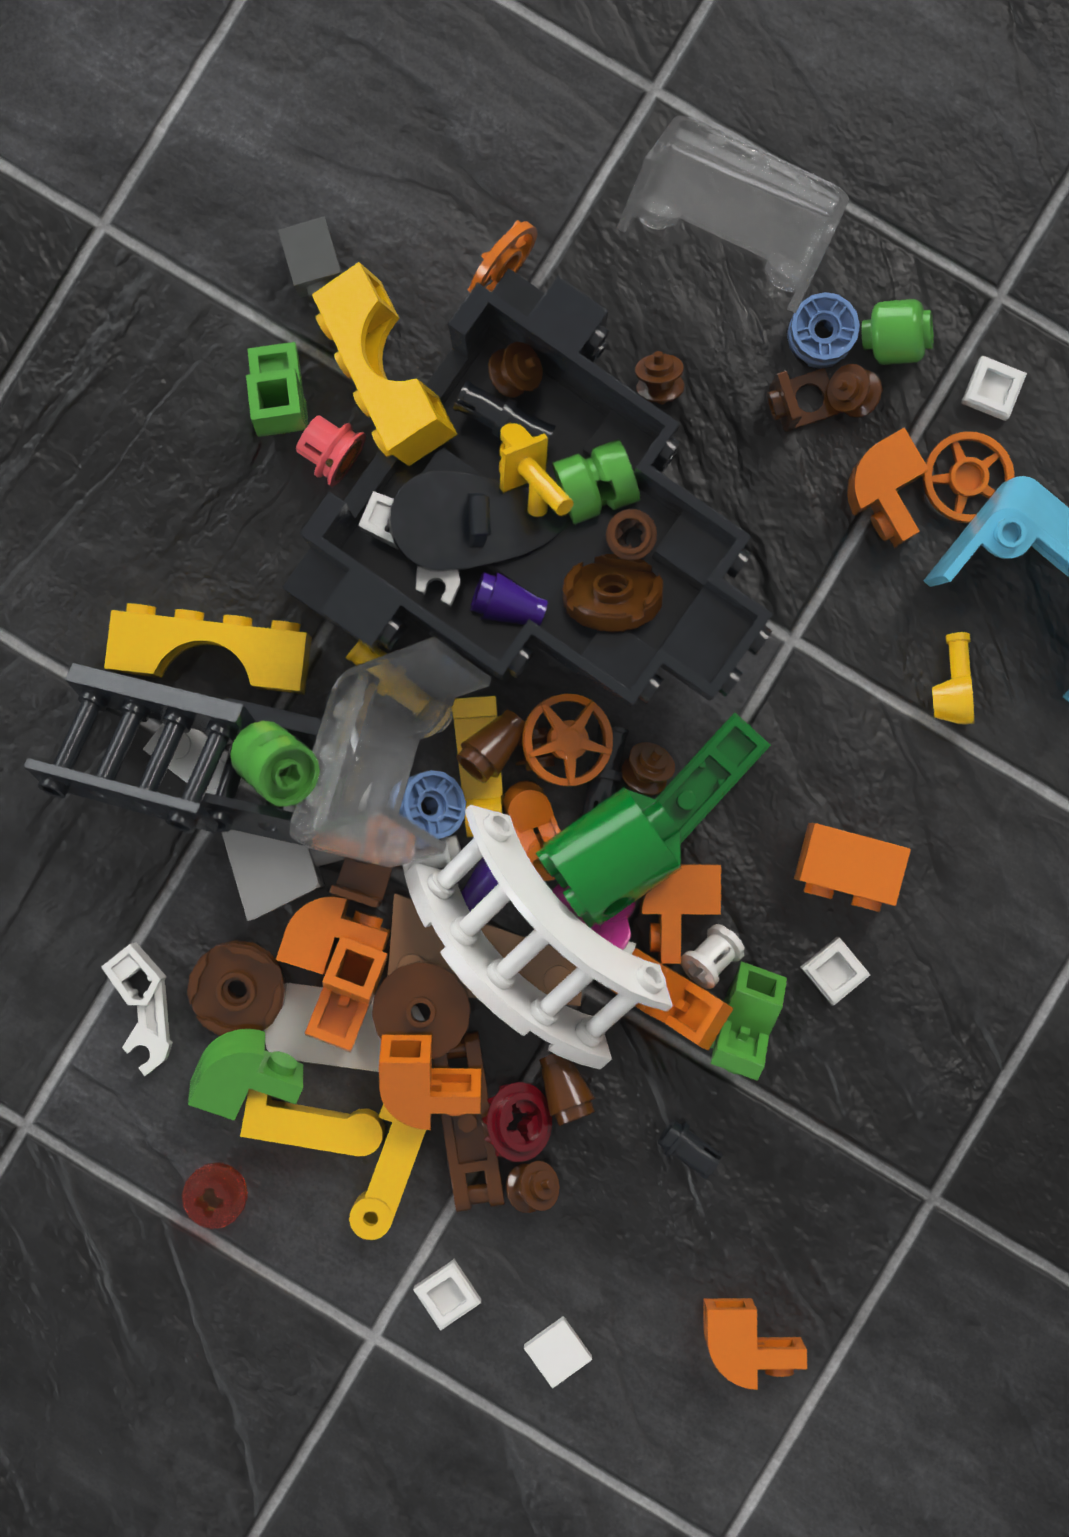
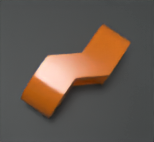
[503,781,561,881]

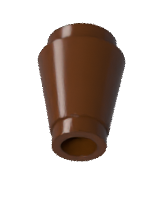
[606,509,657,560]
[457,710,525,783]
[539,1053,595,1126]

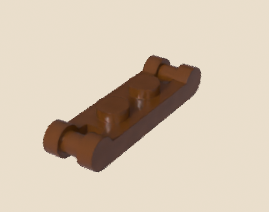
[433,1031,505,1212]

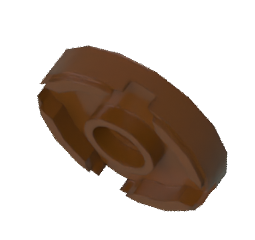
[563,554,663,632]
[187,940,287,1036]
[372,961,471,1059]

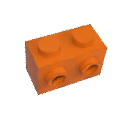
[794,823,911,912]

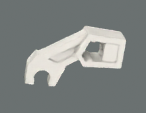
[358,491,461,607]
[101,942,173,1076]

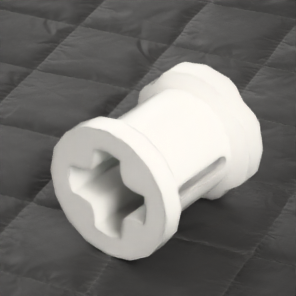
[681,924,745,989]

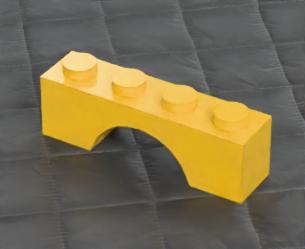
[312,262,458,466]
[104,603,312,694]

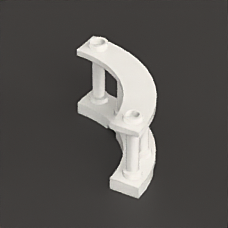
[404,805,673,1069]

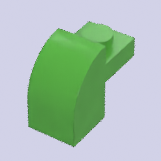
[246,342,308,437]
[710,961,787,1081]
[188,1029,303,1121]

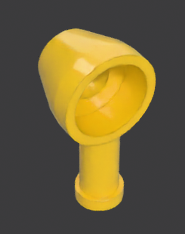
[932,632,975,724]

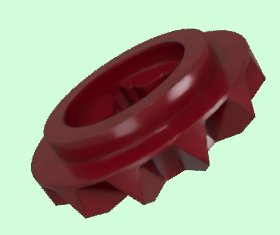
[481,1082,552,1162]

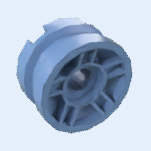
[787,292,860,369]
[387,770,466,844]

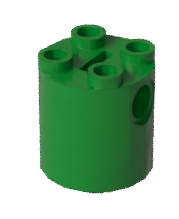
[536,787,682,928]

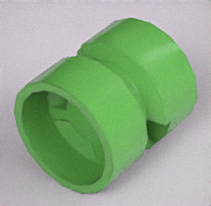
[552,439,640,525]
[230,721,320,807]

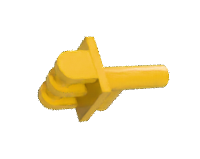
[499,423,573,517]

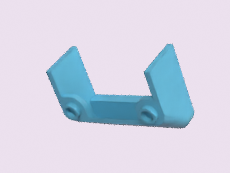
[923,476,1069,702]

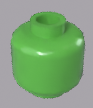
[862,299,934,365]

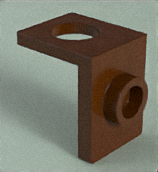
[767,368,840,432]
[330,840,401,908]

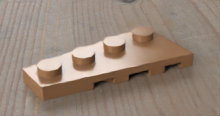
[388,893,582,1006]

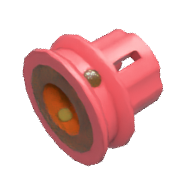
[296,415,366,487]

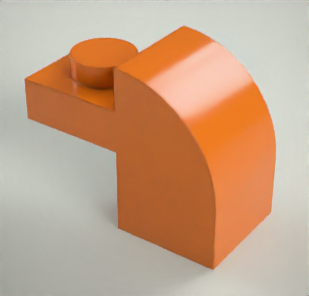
[847,427,929,548]
[639,864,721,964]
[276,895,391,974]
[305,936,387,1053]
[610,948,734,1050]
[379,1035,481,1130]
[703,1298,807,1390]

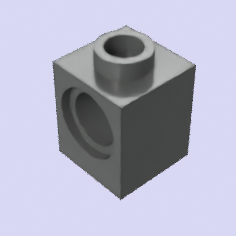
[278,216,342,300]

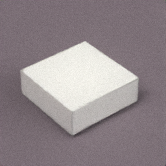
[961,355,1027,421]
[800,937,870,1006]
[413,1259,481,1331]
[524,1316,592,1389]

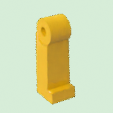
[451,696,504,838]
[240,1088,385,1156]
[349,1104,432,1240]

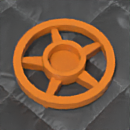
[467,220,537,292]
[923,432,1015,523]
[522,694,613,786]

